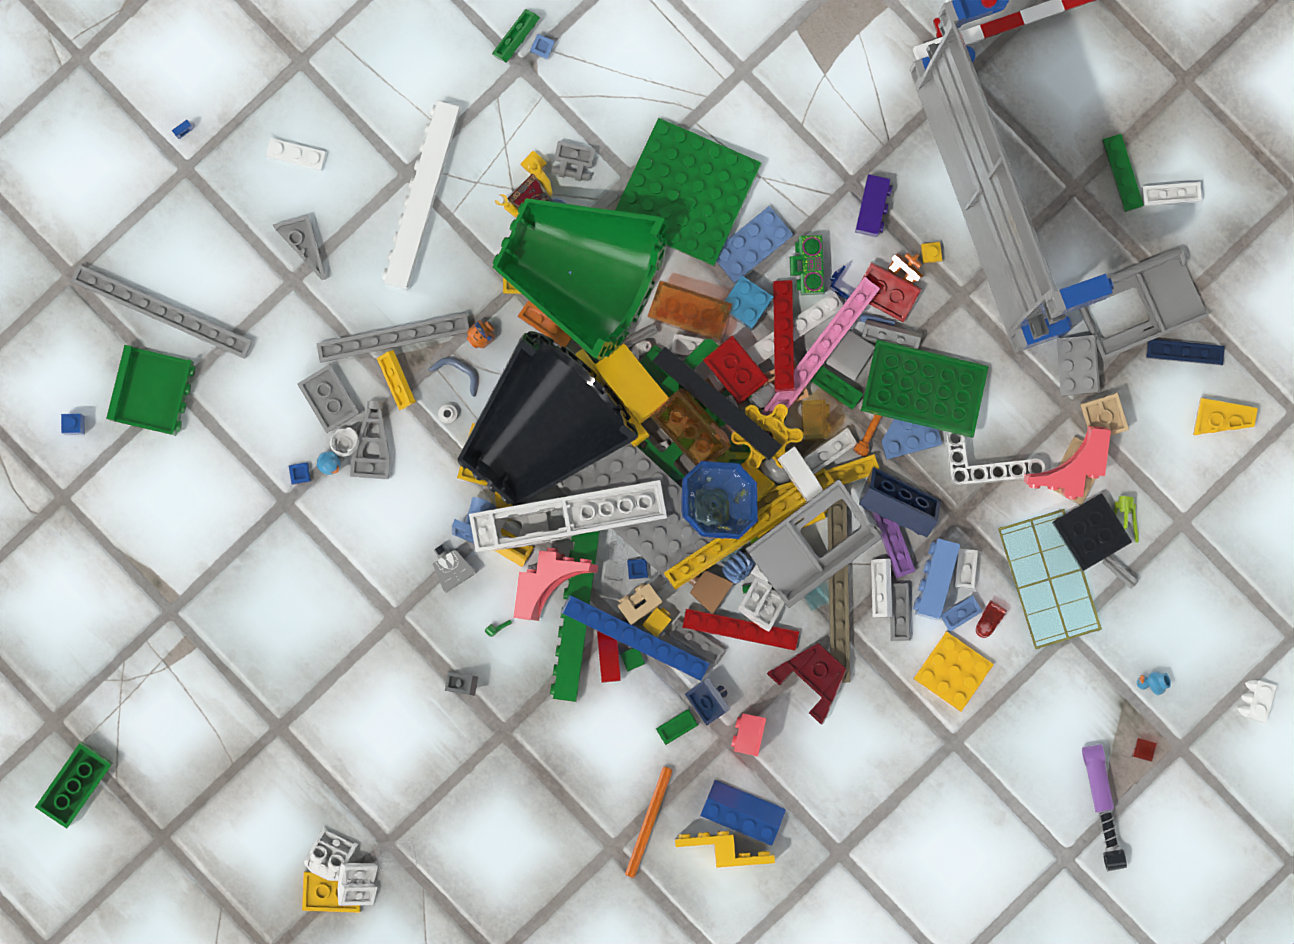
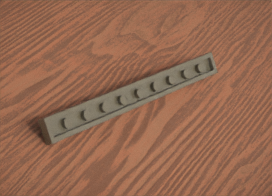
[827,499,850,683]

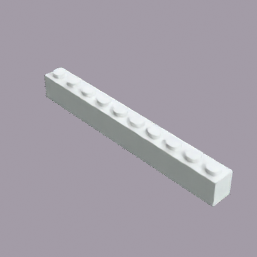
[382,100,461,291]

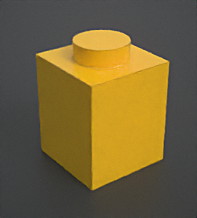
[642,607,671,638]

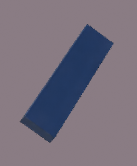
[1146,339,1225,366]

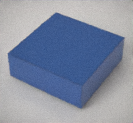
[172,119,193,139]
[288,462,311,485]
[627,559,648,580]

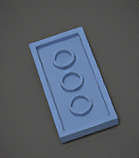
[717,206,793,284]

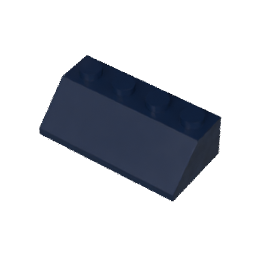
[859,467,941,538]

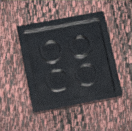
[1052,493,1132,572]

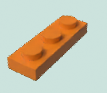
[517,301,572,347]

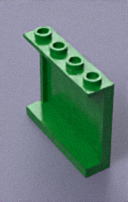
[106,345,196,436]

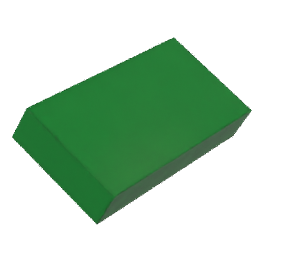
[656,709,698,745]

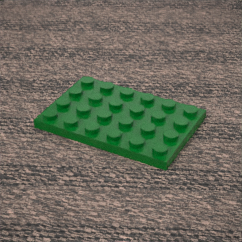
[861,340,989,438]

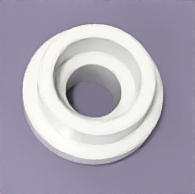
[438,404,457,424]

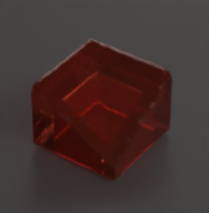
[1131,738,1157,762]

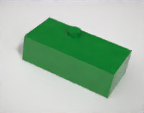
[35,741,113,829]

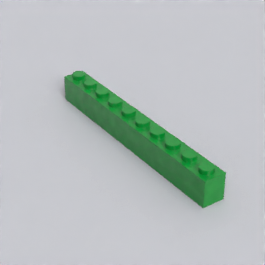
[550,531,600,702]

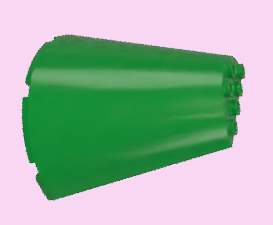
[492,198,668,360]

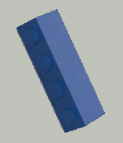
[700,780,786,846]

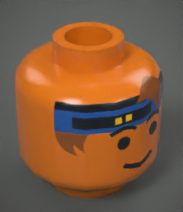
[467,320,495,349]

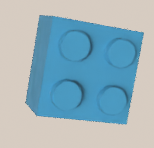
[720,276,773,331]

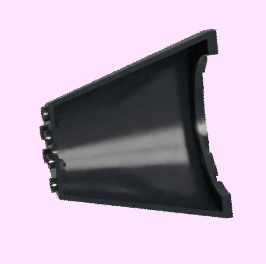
[457,331,638,506]

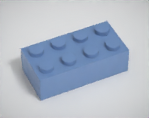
[913,538,961,620]

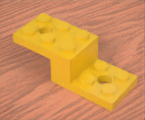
[675,830,775,868]

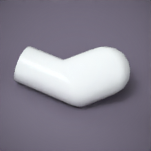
[631,340,652,361]

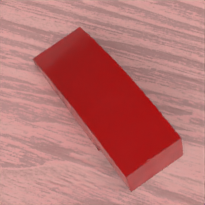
[597,631,621,683]

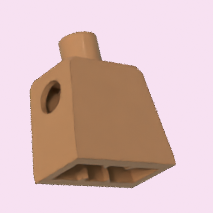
[688,570,733,614]

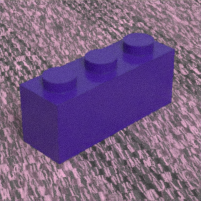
[855,174,893,237]

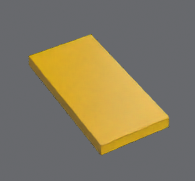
[594,343,670,424]

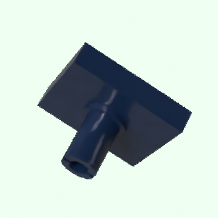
[685,677,730,725]

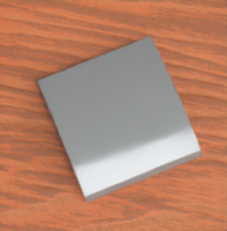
[825,330,875,381]

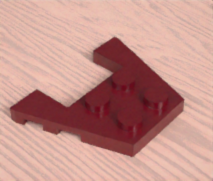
[767,643,847,725]

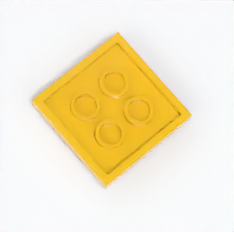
[913,631,994,712]

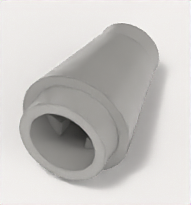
[749,383,776,410]

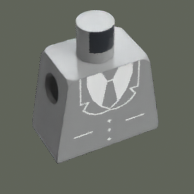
[433,544,477,593]

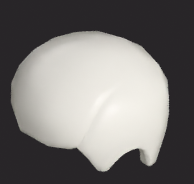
[330,427,359,457]

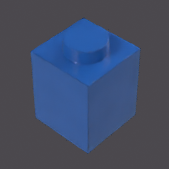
[61,414,85,435]

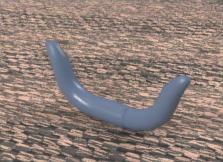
[428,357,477,397]

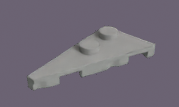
[273,215,326,280]

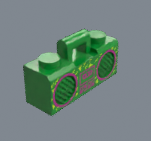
[789,235,824,296]

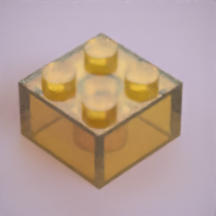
[801,399,831,443]

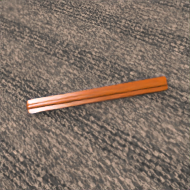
[625,767,672,878]

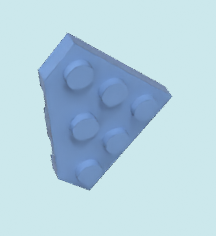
[881,419,942,460]

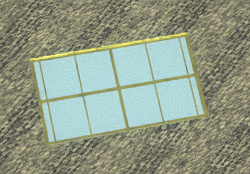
[998,509,1102,650]

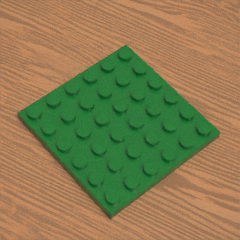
[615,118,762,267]

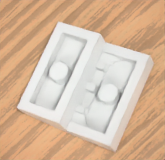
[738,577,785,632]
[338,863,378,906]

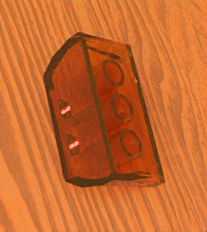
[650,389,731,466]

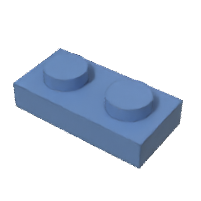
[941,595,983,632]

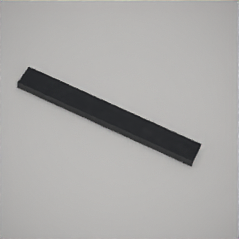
[653,347,782,461]

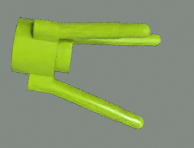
[1113,496,1139,543]

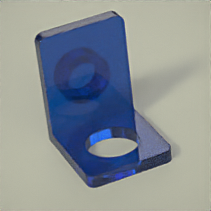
[829,265,849,300]

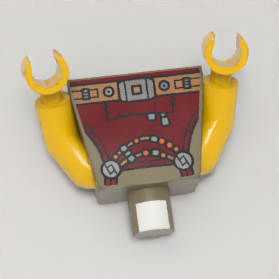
[495,160,553,218]

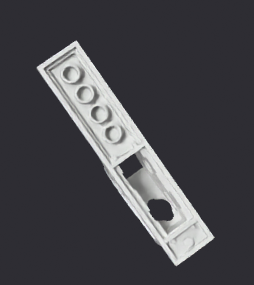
[469,480,667,553]

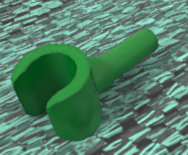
[485,620,512,637]

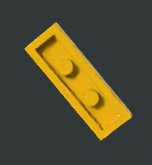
[377,350,416,411]

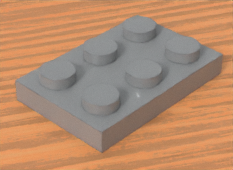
[1057,335,1100,396]
[297,364,360,433]

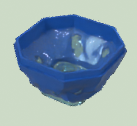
[681,461,758,539]

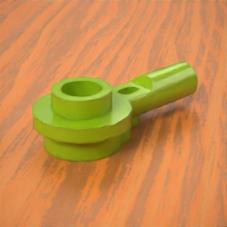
[712,446,750,463]

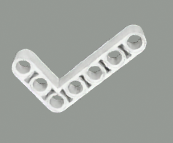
[946,432,1045,486]

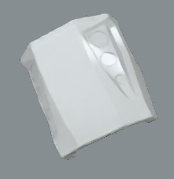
[304,827,358,881]

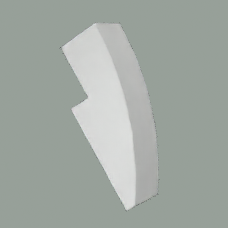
[777,447,823,502]

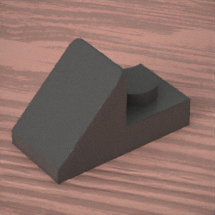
[445,672,478,696]

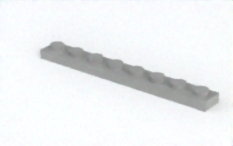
[316,313,469,363]

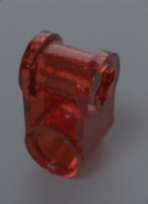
[975,600,1007,638]

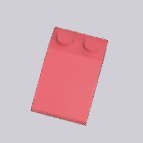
[731,713,766,757]

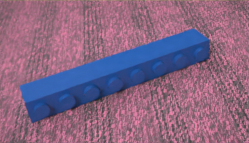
[560,595,709,681]

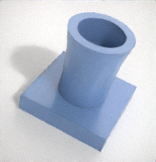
[452,497,497,544]

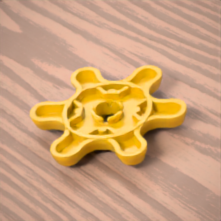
[731,404,803,469]

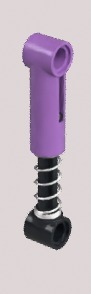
[1082,744,1127,872]

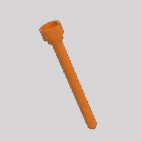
[853,414,882,457]

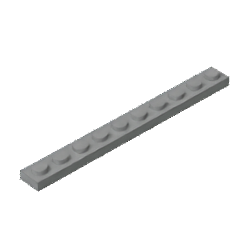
[71,264,253,359]

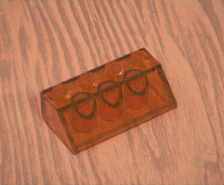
[647,281,732,343]

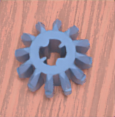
[722,551,755,583]

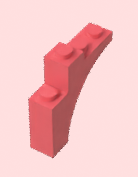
[1024,426,1111,500]
[513,548,598,621]

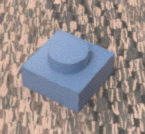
[530,34,555,60]

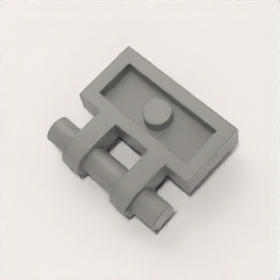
[551,141,595,181]

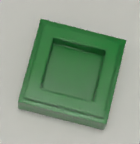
[620,648,645,672]

